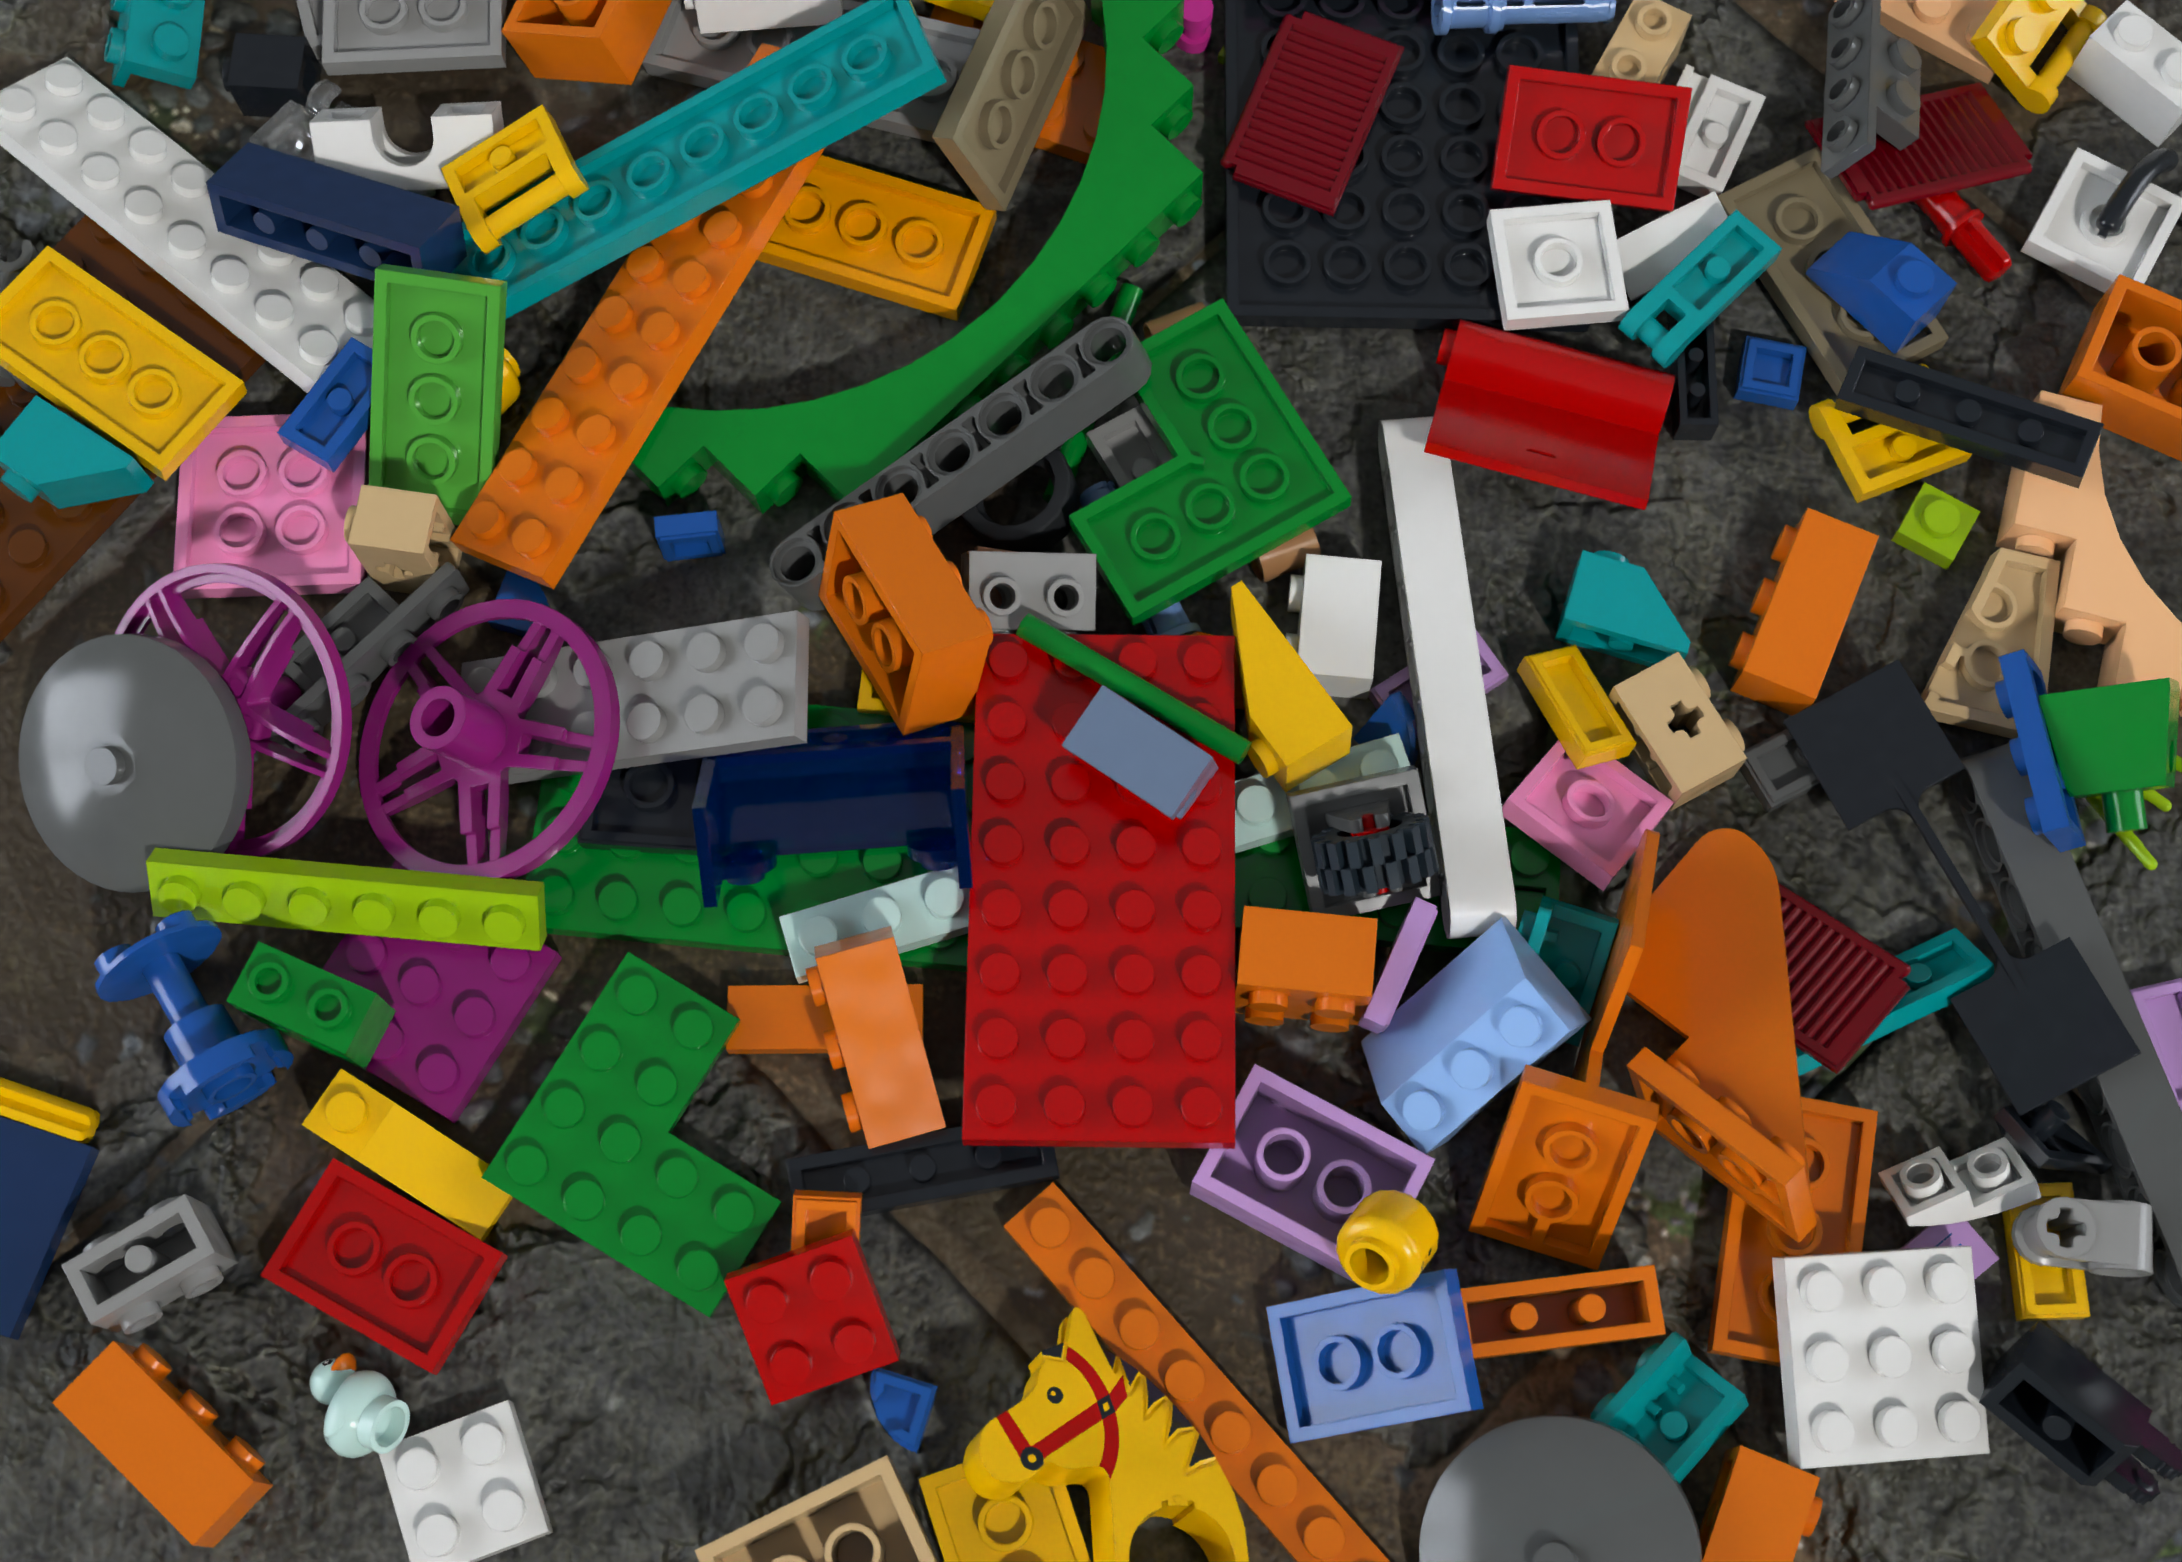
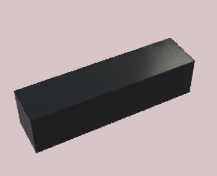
[1667,313,1719,441]

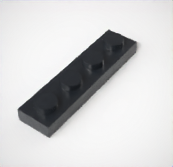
[1835,346,2104,489]
[786,1126,1060,1217]

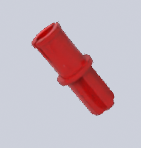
[1913,191,2012,282]

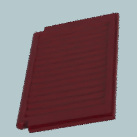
[1220,11,1405,217]
[1804,82,2033,210]
[1778,883,1911,1074]

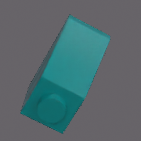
[0,395,154,509]
[1554,550,1691,667]

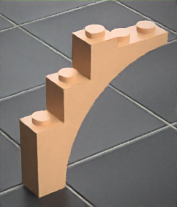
[1996,390,2182,717]

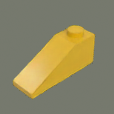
[1231,580,1353,793]
[301,1068,513,1241]

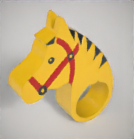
[963,1307,1249,1562]

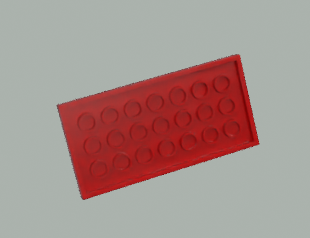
[962,634,1235,1149]

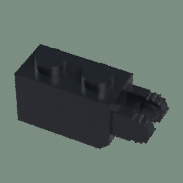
[1979,1321,2182,1506]

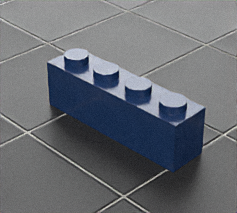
[206,142,467,281]

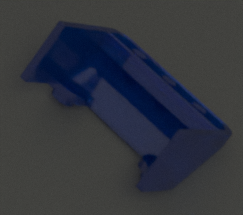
[692,721,973,908]

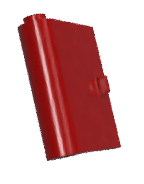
[1424,319,1675,510]

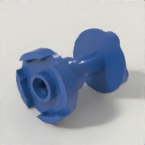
[94,910,294,1127]

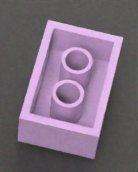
[1190,1064,1436,1286]

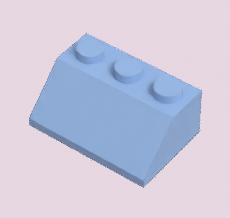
[1361,916,1592,1154]

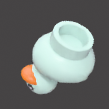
[309,1353,410,1458]

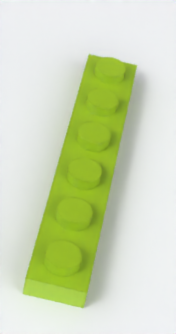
[146,847,547,951]

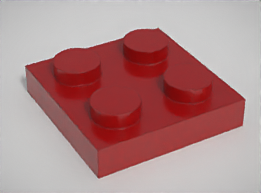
[724,1229,901,1406]

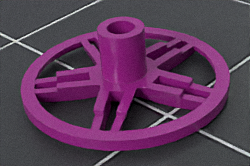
[115,563,352,857]
[359,599,620,879]

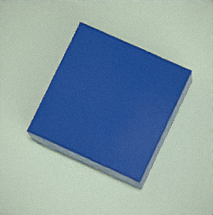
[1733,336,1807,410]
[654,510,726,562]

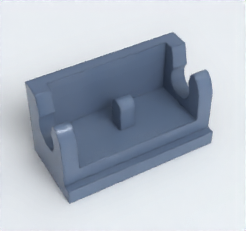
[1062,685,1218,820]

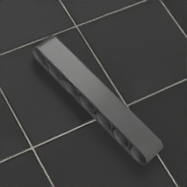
[769,316,1152,611]

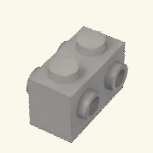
[960,551,1096,634]
[61,1194,239,1334]

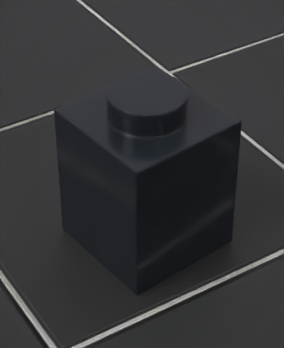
[222,33,322,120]

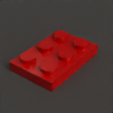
[1490,65,1692,213]
[260,1158,508,1375]

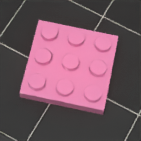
[173,414,370,599]

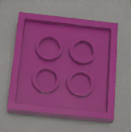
[322,860,562,1124]

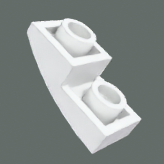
[1617,191,1728,301]
[1878,1137,2041,1226]

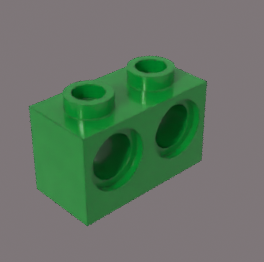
[226,941,396,1070]

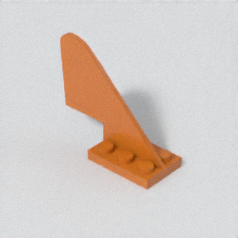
[1626,828,1817,1243]
[1468,829,1660,1270]

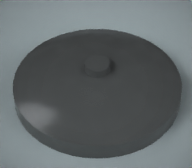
[19,633,252,893]
[1419,1414,1702,1562]

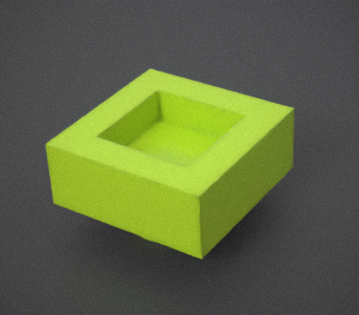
[1891,482,1980,570]

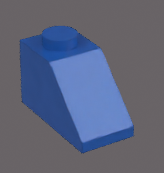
[1805,231,1957,354]

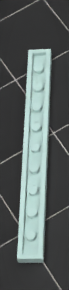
[779,733,1410,984]

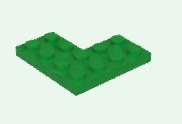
[1069,298,1352,627]
[481,951,782,1318]

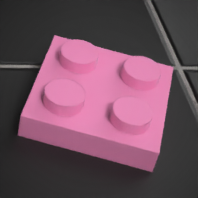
[1502,740,1674,891]

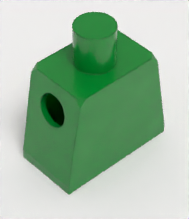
[2039,678,2180,833]

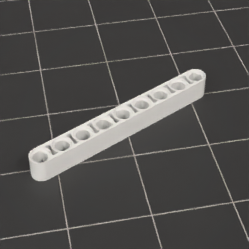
[1378,416,1517,939]

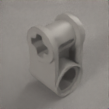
[2011,1197,2153,1277]

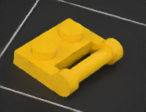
[1970,0,2108,114]
[441,104,590,254]
[1809,363,1972,503]

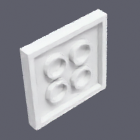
[1772,1245,1990,1469]

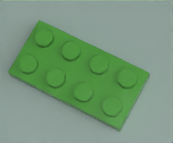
[369,264,507,525]

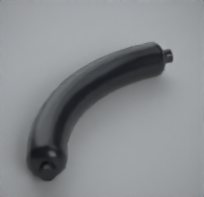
[2096,148,2179,239]

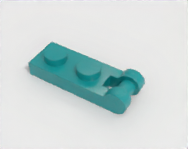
[1618,210,1782,368]

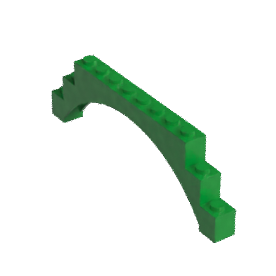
[629,0,1203,515]

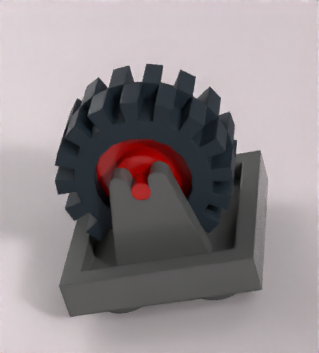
[1286,765,1442,916]

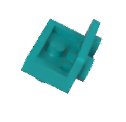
[104,0,205,90]
[1518,896,1619,1047]
[1590,1331,1749,1483]

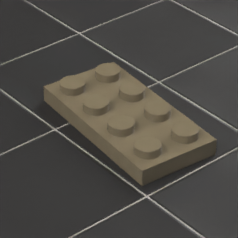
[932,0,1091,211]
[1718,146,1949,396]

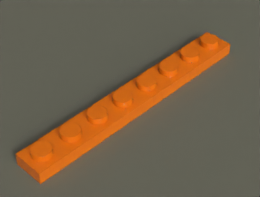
[1003,1182,1390,1562]

